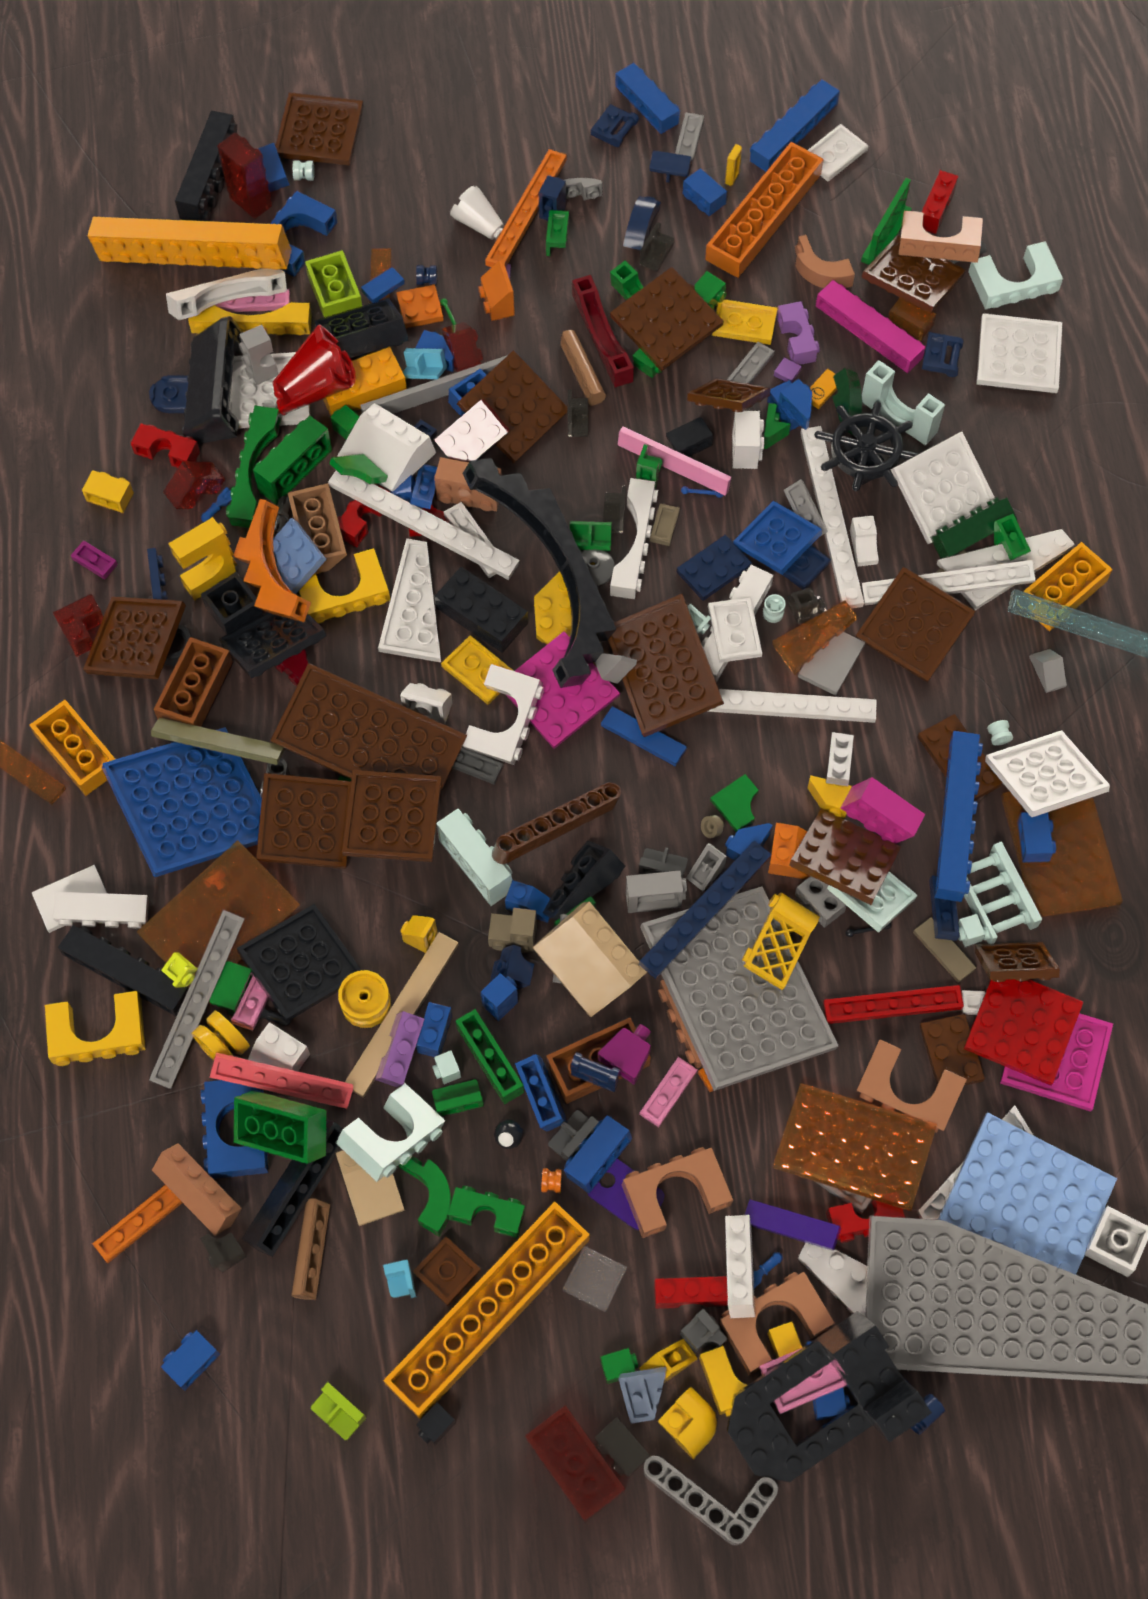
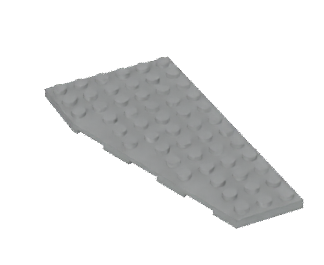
[865,1216,1148,1384]

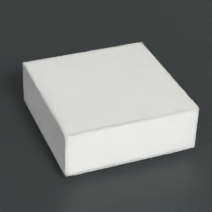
[961,991,985,1015]

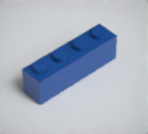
[615,63,680,134]

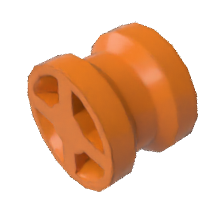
[541,1168,562,1193]

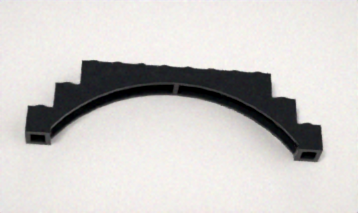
[462,458,616,688]

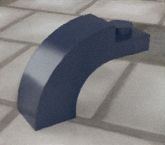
[623,196,661,251]

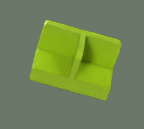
[311,1382,366,1440]

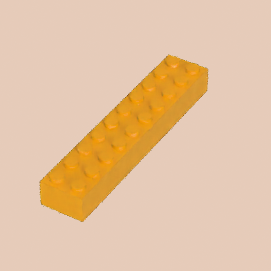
[87,217,292,270]
[383,1202,590,1420]

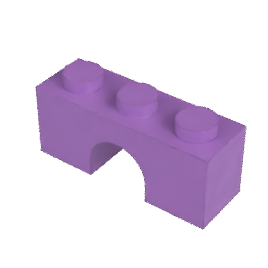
[777,301,819,365]
[375,1011,424,1087]

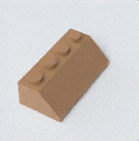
[288,483,347,574]

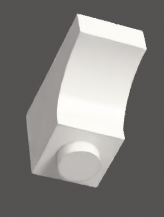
[850,516,879,567]

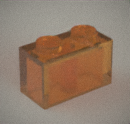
[888,298,936,342]

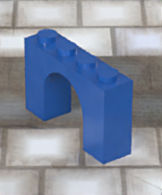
[270,191,338,277]
[201,1080,268,1179]

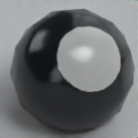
[494,1119,523,1149]

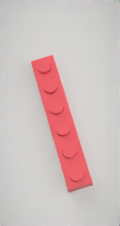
[210,1053,353,1109]

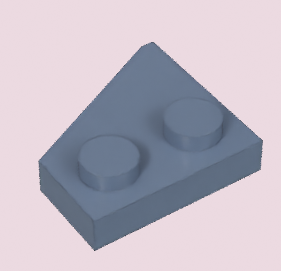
[619,1367,667,1423]

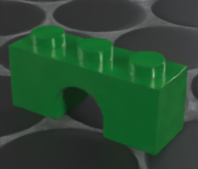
[610,261,644,300]
[448,1186,525,1238]

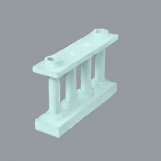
[964,841,1042,944]

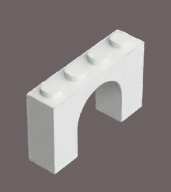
[463,664,544,765]

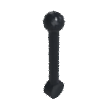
[845,922,892,937]

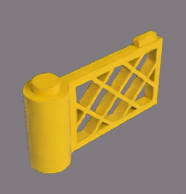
[742,892,820,990]

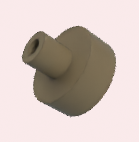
[701,815,724,838]

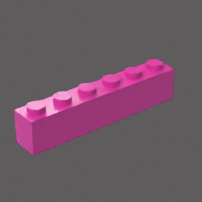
[816,280,925,373]

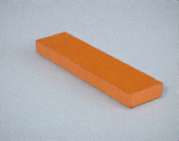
[92,1185,183,1263]

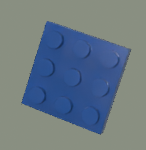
[733,501,822,575]

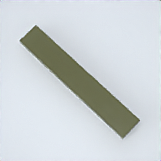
[151,717,284,765]

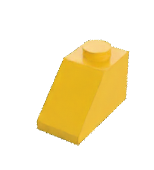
[807,775,852,818]
[401,915,438,953]
[639,1339,698,1383]

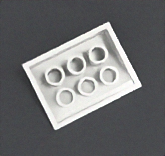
[338,403,436,492]

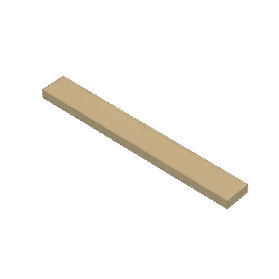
[345,932,459,1098]

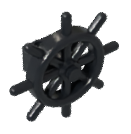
[814,401,918,491]

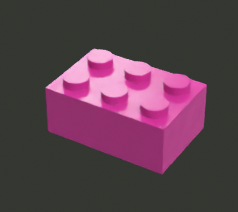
[841,777,925,844]

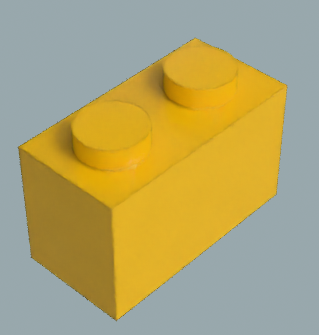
[82,470,134,513]

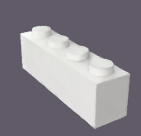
[53,892,149,928]
[725,1215,755,1318]

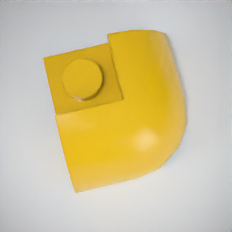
[658,1387,717,1459]

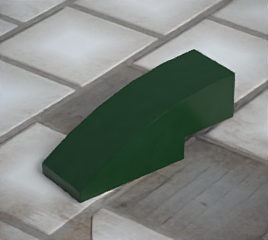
[832,367,862,435]

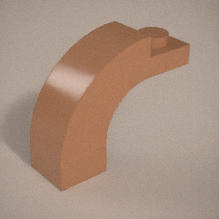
[795,235,855,288]

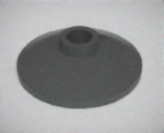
[581,550,615,586]

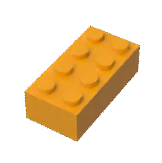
[323,347,407,416]
[1019,542,1113,631]
[30,700,115,796]

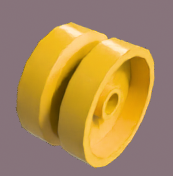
[338,970,391,1028]
[191,1010,250,1060]

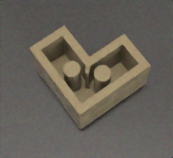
[488,908,537,953]

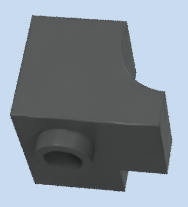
[680,1309,727,1353]

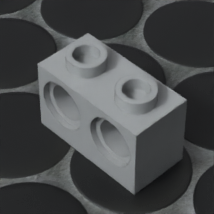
[795,877,847,928]

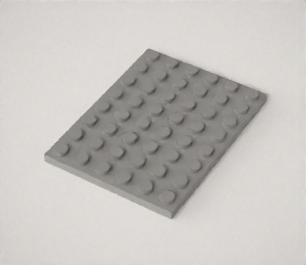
[640,887,838,1091]

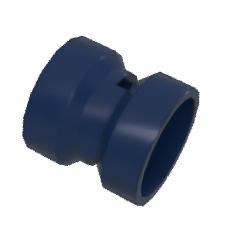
[416,265,437,285]

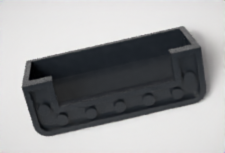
[182,316,243,444]

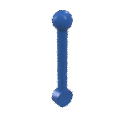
[681,486,724,498]

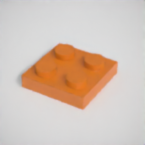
[396,285,443,328]

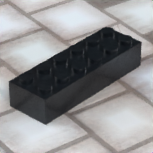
[175,110,240,221]

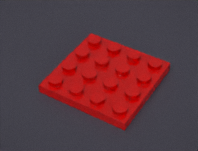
[964,979,1083,1086]

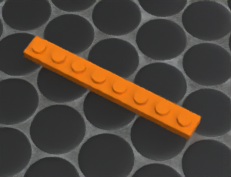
[485,149,567,268]

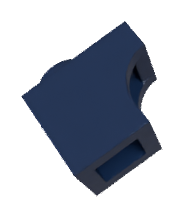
[490,944,534,989]

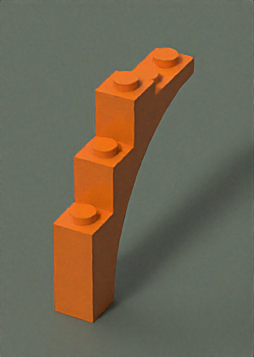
[233,499,311,622]

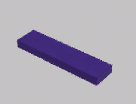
[744,1200,841,1251]

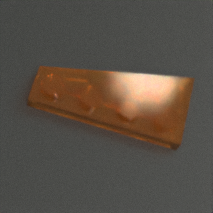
[772,601,857,675]

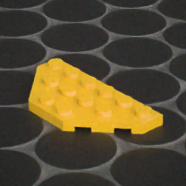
[534,562,596,666]

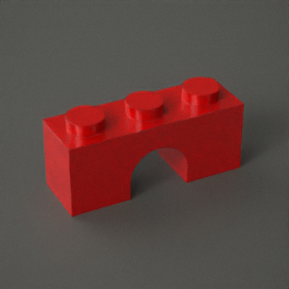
[922,170,959,234]
[131,423,200,472]
[337,484,391,548]
[826,1192,905,1243]
[654,1276,728,1309]

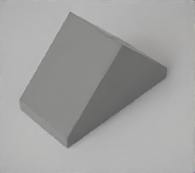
[1029,649,1067,693]
[595,653,637,683]
[686,843,727,891]

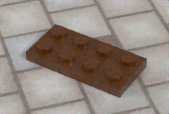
[917,714,1003,801]

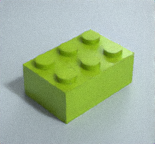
[305,250,362,317]

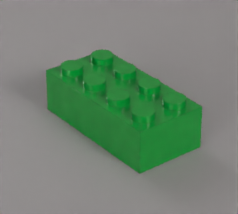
[253,415,332,505]
[234,1090,326,1164]

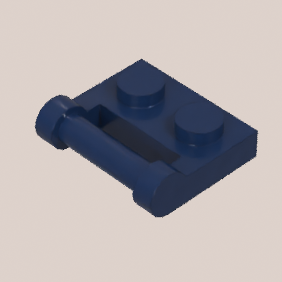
[591,104,639,147]
[922,332,964,377]
[571,1052,620,1092]

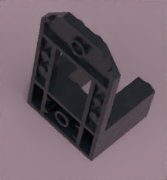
[726,1311,932,1482]

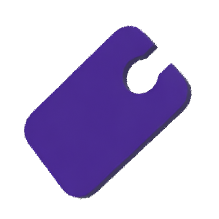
[587,1159,664,1230]

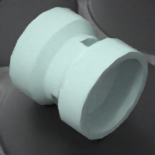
[293,161,314,181]
[763,594,785,623]

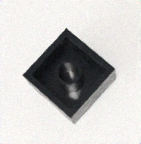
[201,572,263,635]

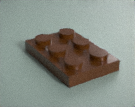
[919,1014,985,1086]

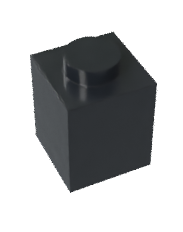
[416,1403,456,1445]

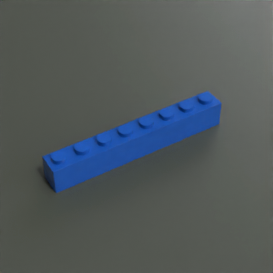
[934,731,983,902]

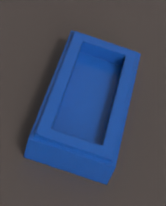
[361,267,405,303]

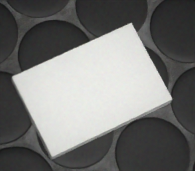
[808,124,868,182]
[708,597,762,663]
[32,865,107,933]

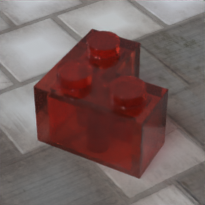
[441,322,483,372]
[163,461,225,509]
[53,594,103,657]

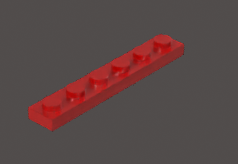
[823,985,964,1024]

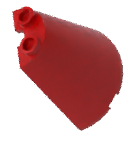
[272,324,356,415]

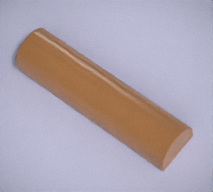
[560,330,606,406]
[291,1198,330,1300]

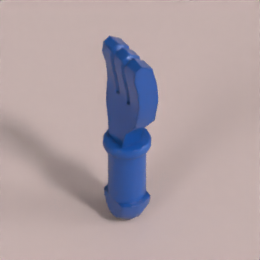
[201,487,232,522]
[753,1252,783,1289]

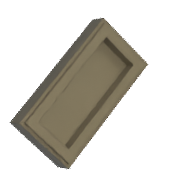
[650,503,680,546]

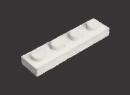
[444,502,496,578]

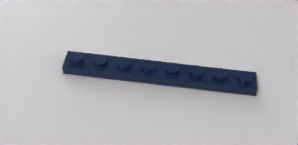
[638,840,772,979]

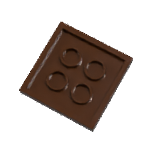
[687,378,770,412]
[975,942,1060,982]

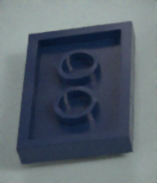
[677,535,752,601]

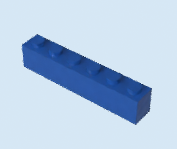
[750,79,840,172]

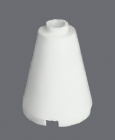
[450,186,504,239]

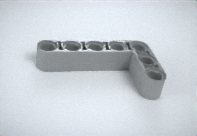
[643,1456,778,1545]

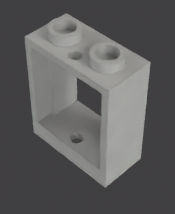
[625,871,687,913]

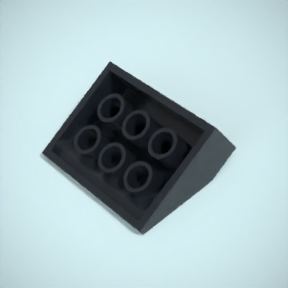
[313,298,409,358]

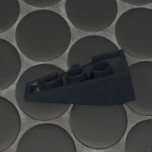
[542,840,626,920]

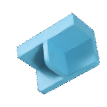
[403,348,447,379]
[383,1260,416,1298]

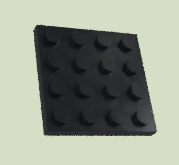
[219,612,327,679]
[237,904,362,1022]

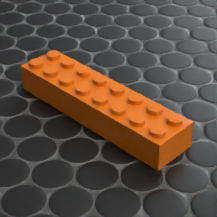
[705,142,824,278]

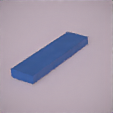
[601,706,687,767]

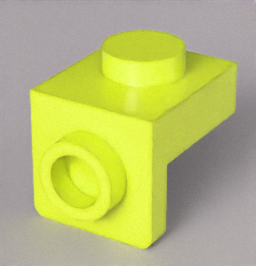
[161,952,198,988]

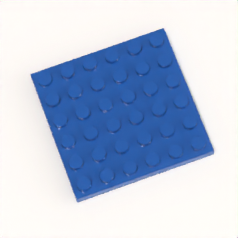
[102,727,262,878]

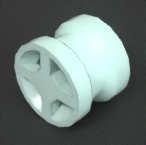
[987,720,1013,745]

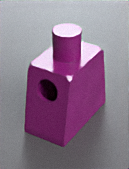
[597,1024,651,1085]

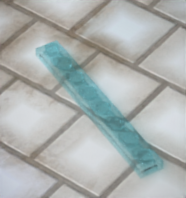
[1007,589,1148,658]

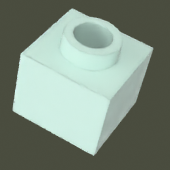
[958,914,985,947]
[432,1051,461,1084]

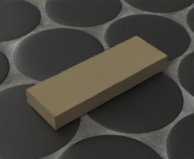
[913,918,976,983]

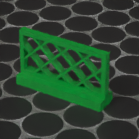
[861,178,912,265]

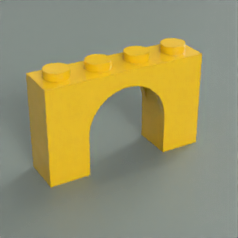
[168,517,237,601]
[299,548,390,624]
[45,991,146,1066]
[699,1322,802,1417]

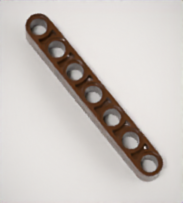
[492,782,621,864]

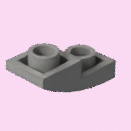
[564,178,602,200]

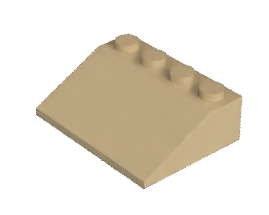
[532,902,647,1017]

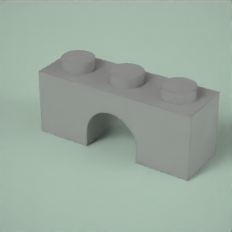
[239,325,278,385]

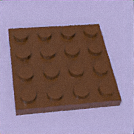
[275,92,364,166]
[861,235,966,313]
[610,267,724,372]
[457,350,570,464]
[856,567,976,683]
[83,597,186,679]
[342,770,442,862]
[256,773,351,869]
[789,808,901,905]

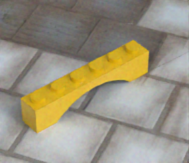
[188,303,312,335]

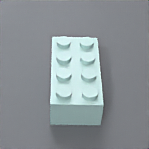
[436,809,513,906]

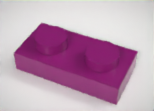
[70,540,118,580]

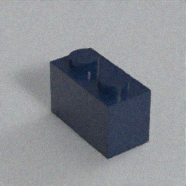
[538,175,566,221]

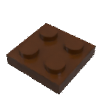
[413,1237,481,1306]

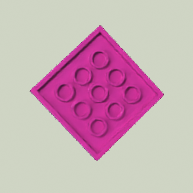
[505,632,620,749]
[1000,1013,1113,1112]

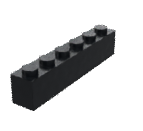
[58,925,189,1017]
[242,1119,343,1257]

